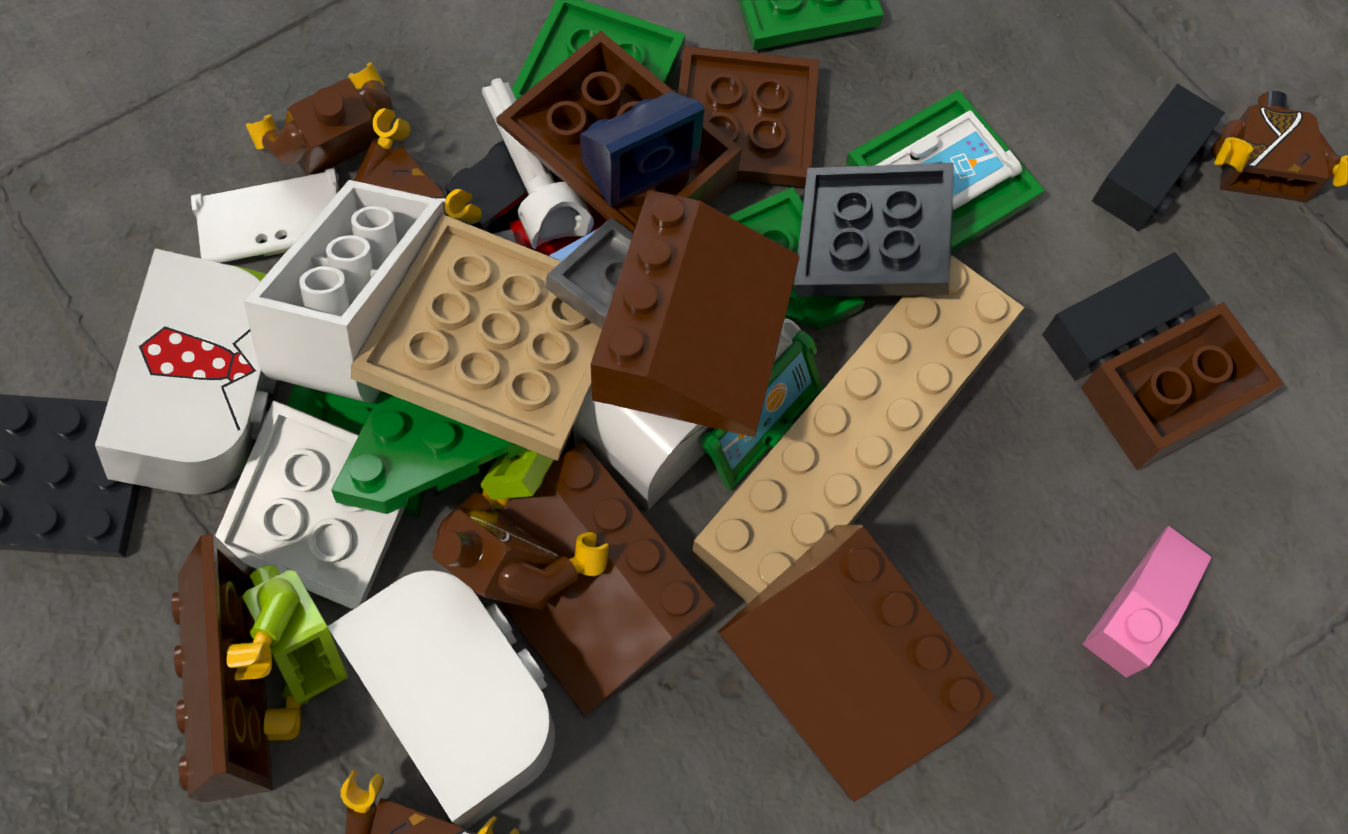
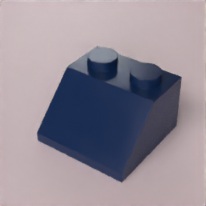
[580,92,705,208]

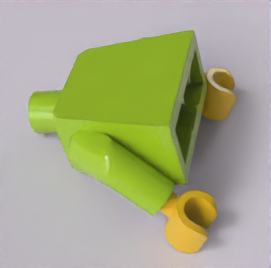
[227,565,348,741]

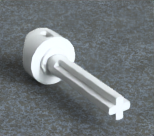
[482,78,594,250]

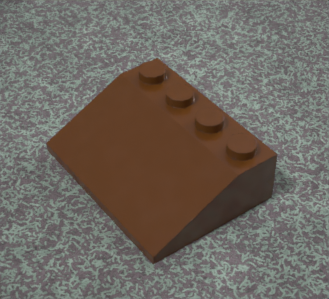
[496,31,742,233]
[590,190,800,437]
[497,441,715,717]
[717,525,995,802]
[171,534,273,803]

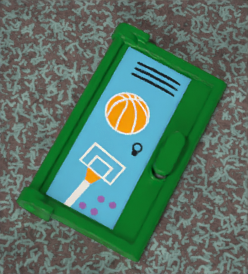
[699,331,823,491]

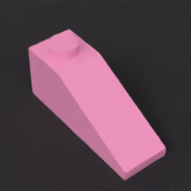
[1082,525,1212,678]

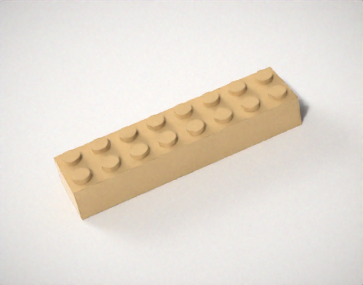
[691,255,1024,603]

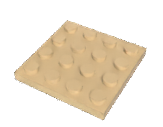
[351,214,602,461]

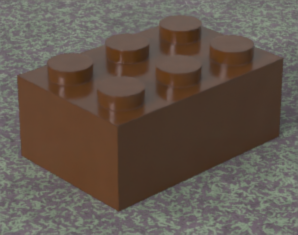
[1081,302,1284,470]

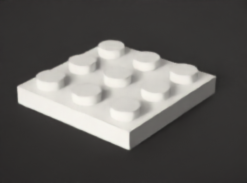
[215,401,409,609]

